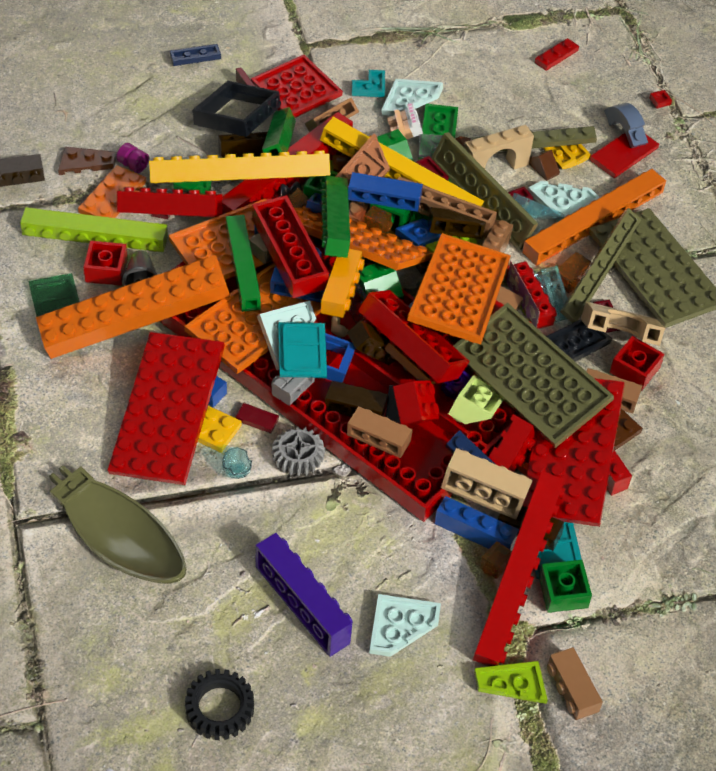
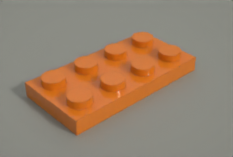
[78,165,147,218]

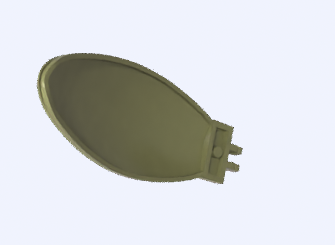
[49,465,187,584]

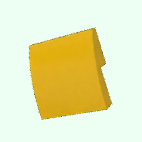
[543,144,591,169]

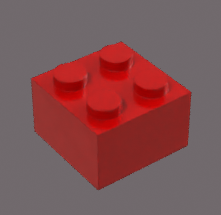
[83,240,128,286]
[609,336,665,391]
[393,380,439,425]

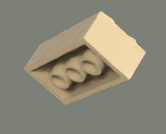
[441,448,533,520]

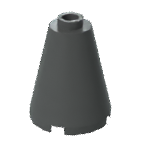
[122,250,157,287]

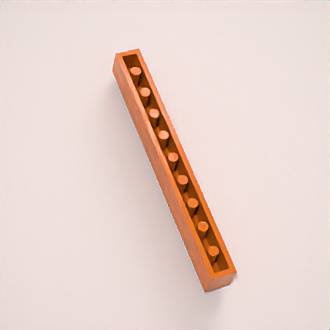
[522,169,666,266]

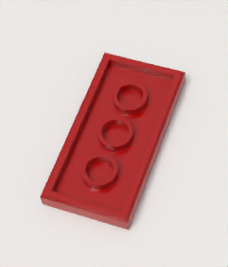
[590,133,659,179]

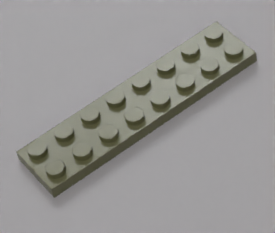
[431,132,538,251]

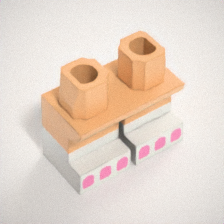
[387,102,423,139]

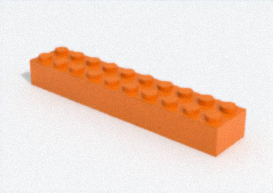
[36,255,230,359]

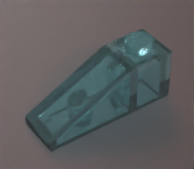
[513,193,564,220]
[535,266,568,322]

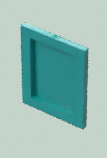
[278,322,327,378]
[535,522,582,579]

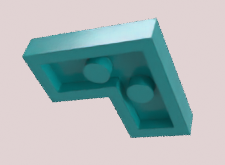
[352,70,385,97]

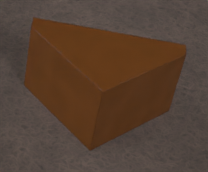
[529,150,560,181]

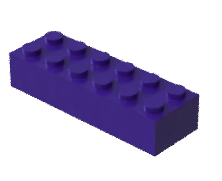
[255,533,353,657]

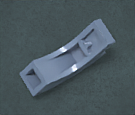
[604,103,648,148]

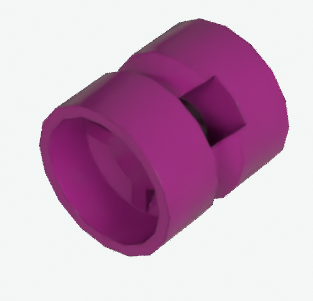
[116,142,150,174]

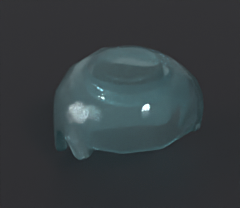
[222,447,252,479]

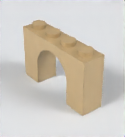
[464,125,534,170]
[581,301,665,346]

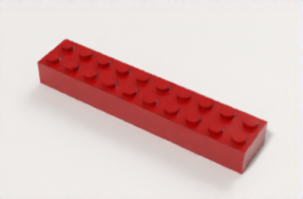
[223,112,353,214]

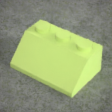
[448,375,503,424]

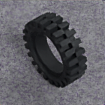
[185,669,254,741]

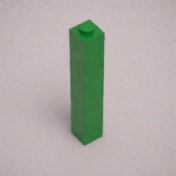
[262,107,296,156]
[226,215,261,312]

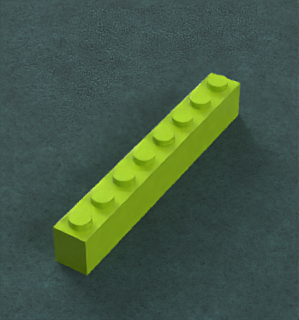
[20,207,168,252]

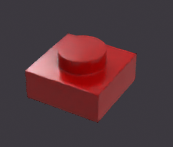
[649,90,672,108]

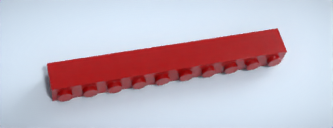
[473,471,566,666]

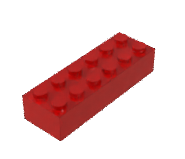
[252,195,329,298]
[358,290,470,384]

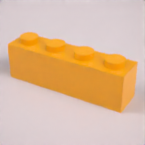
[321,249,365,318]

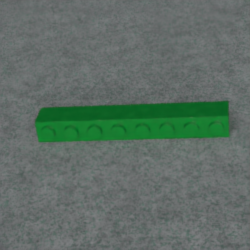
[321,176,350,258]

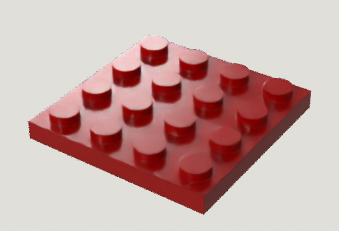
[251,54,343,118]

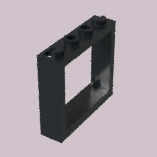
[192,81,281,137]

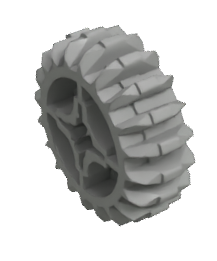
[271,426,325,477]

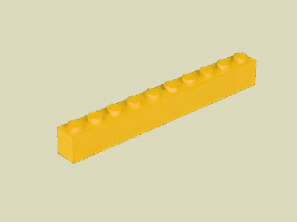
[320,117,484,207]
[149,151,330,184]

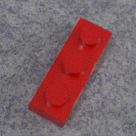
[535,38,579,71]

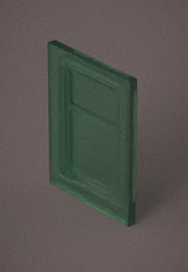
[28,273,80,317]

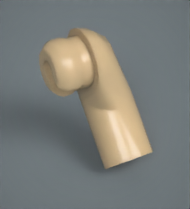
[331,316,349,338]

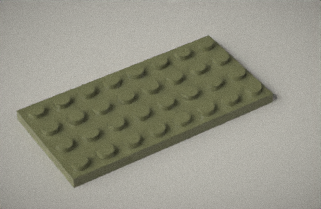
[589,208,716,328]
[453,303,614,448]

